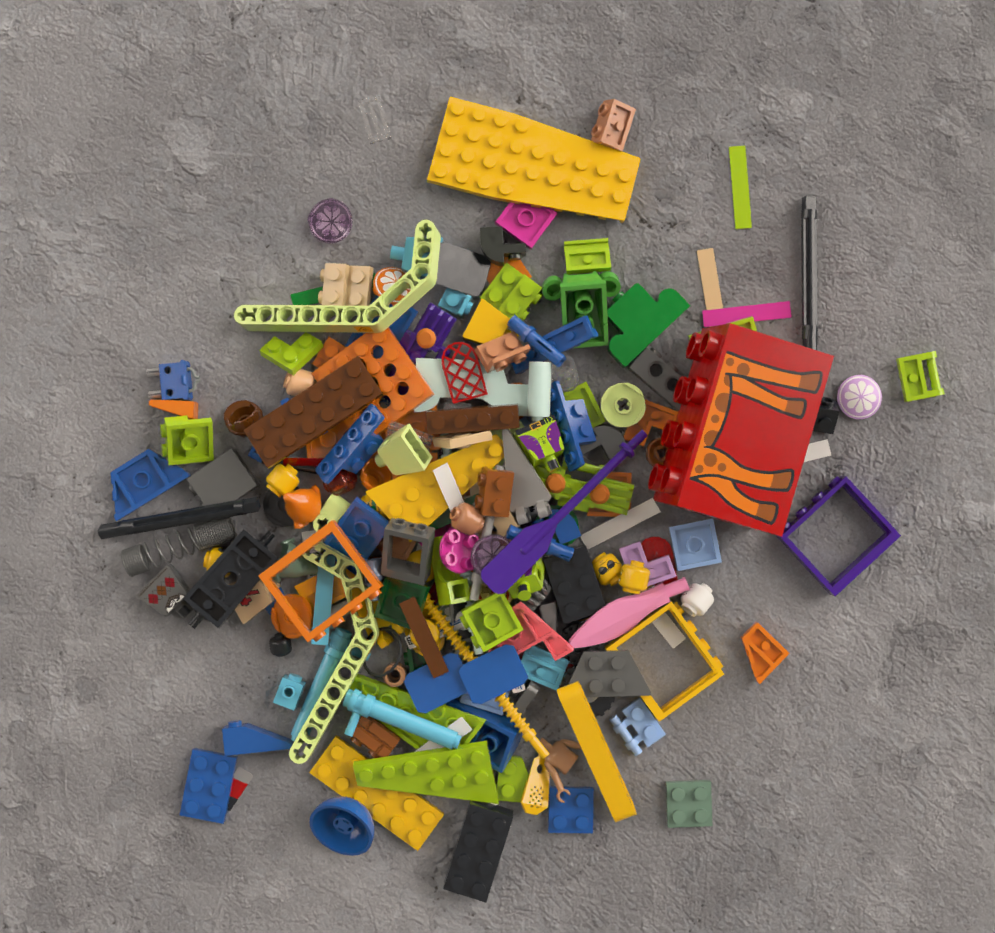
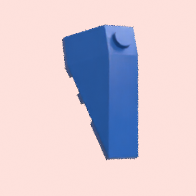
[444,699,523,773]

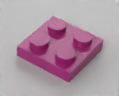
[495,202,557,250]

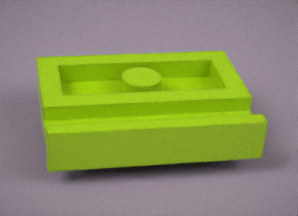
[564,238,611,274]

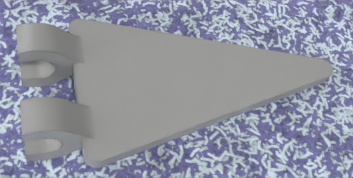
[502,429,552,525]

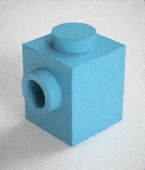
[273,673,306,710]

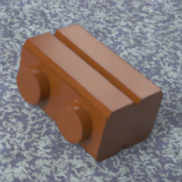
[350,716,401,758]

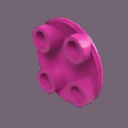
[439,528,479,573]

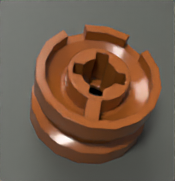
[645,438,668,467]

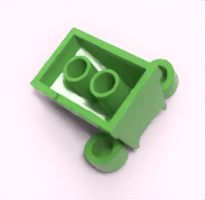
[542,271,621,348]

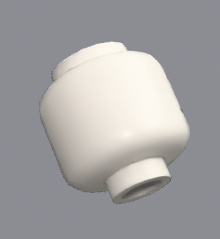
[681,583,714,617]

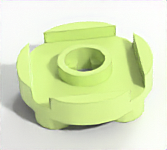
[600,383,646,427]

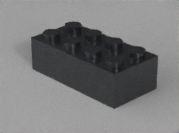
[443,800,513,903]

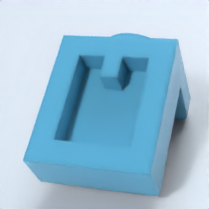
[438,288,474,318]

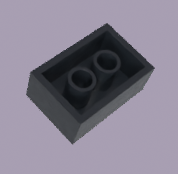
[542,544,606,624]

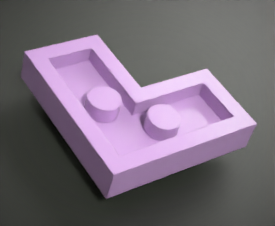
[619,541,676,587]

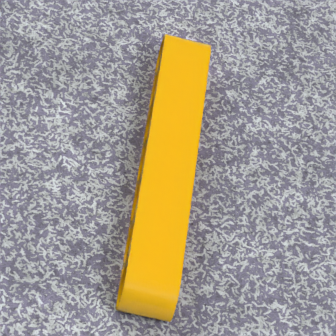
[557,681,637,822]

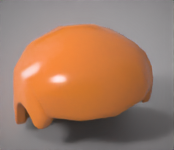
[360,456,392,490]

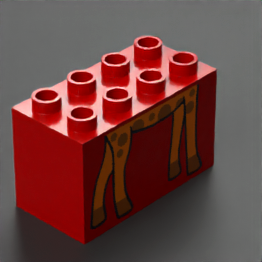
[648,323,834,537]

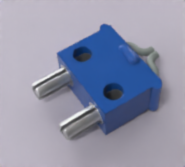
[146,360,200,401]

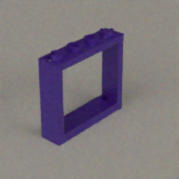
[776,476,901,596]

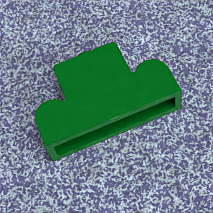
[607,283,690,368]

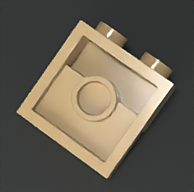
[318,263,373,306]

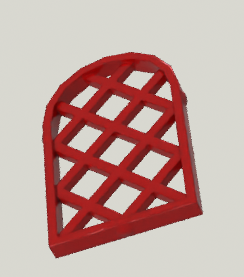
[441,342,488,404]

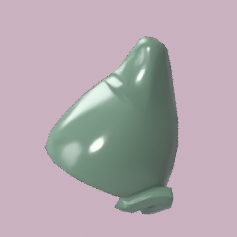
[273,538,318,583]

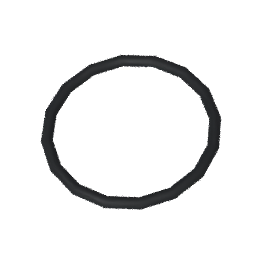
[363,627,402,677]

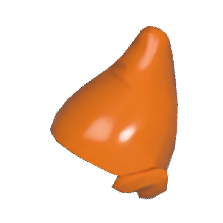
[283,484,321,529]

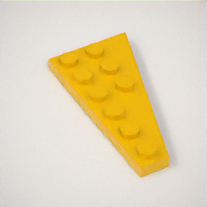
[366,434,504,542]

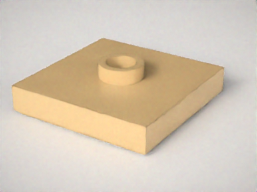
[433,430,493,449]

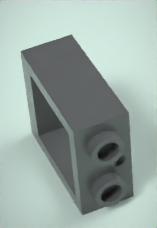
[381,518,435,586]

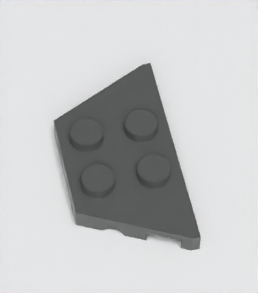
[568,650,651,697]

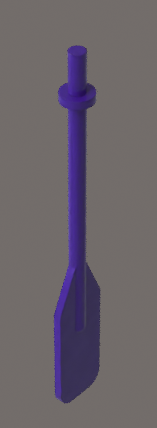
[480,430,648,594]

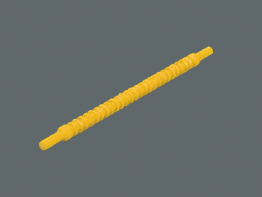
[424,593,550,759]

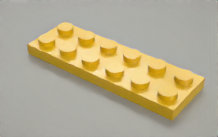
[309,735,444,851]

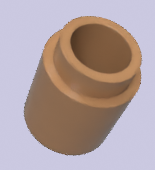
[383,662,407,687]

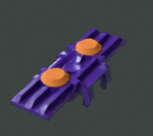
[383,302,457,402]

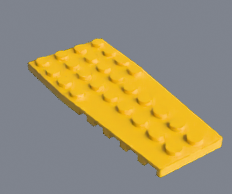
[427,97,640,223]

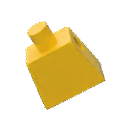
[462,299,519,345]

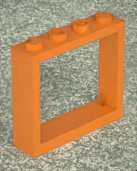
[258,520,384,642]

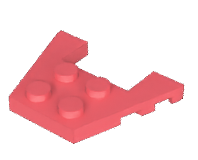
[488,601,574,661]

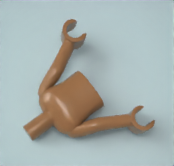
[539,737,582,803]

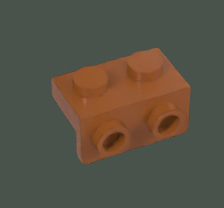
[475,467,514,518]

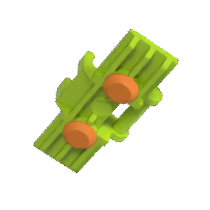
[533,459,634,515]

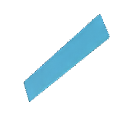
[311,555,336,645]

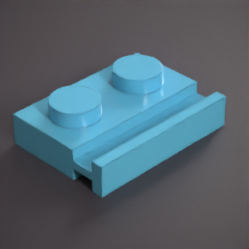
[521,645,569,691]

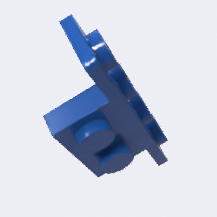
[550,381,596,472]
[315,404,385,484]

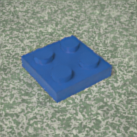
[548,786,594,833]

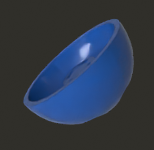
[309,796,375,856]

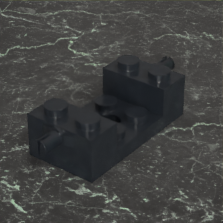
[183,529,279,629]

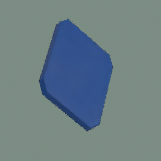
[458,644,528,704]
[403,653,468,713]

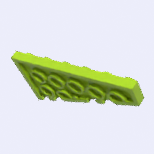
[345,674,486,749]
[353,740,499,804]

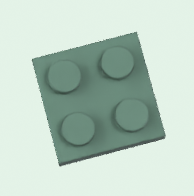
[665,780,713,828]

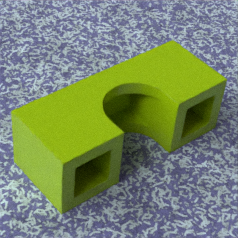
[432,536,471,606]

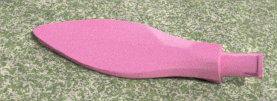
[568,577,690,648]

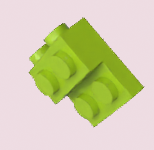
[480,262,543,321]
[160,415,214,465]
[459,593,524,652]

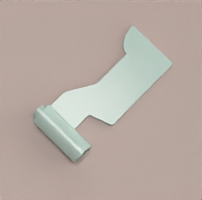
[414,358,552,421]

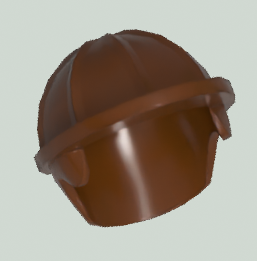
[224,400,264,438]

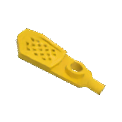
[520,755,550,815]

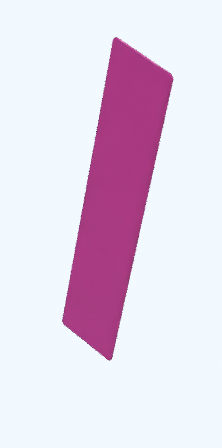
[702,301,792,327]

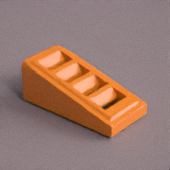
[149,400,198,419]

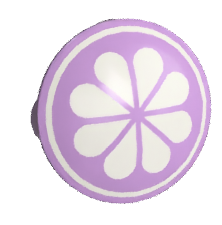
[837,375,882,419]

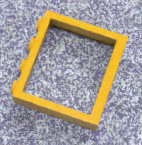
[604,601,724,722]

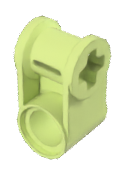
[313,492,351,532]

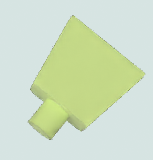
[375,424,433,475]

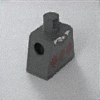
[136,564,193,619]

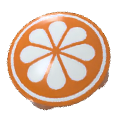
[372,267,411,306]

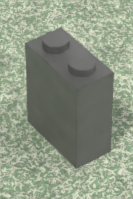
[187,448,260,506]

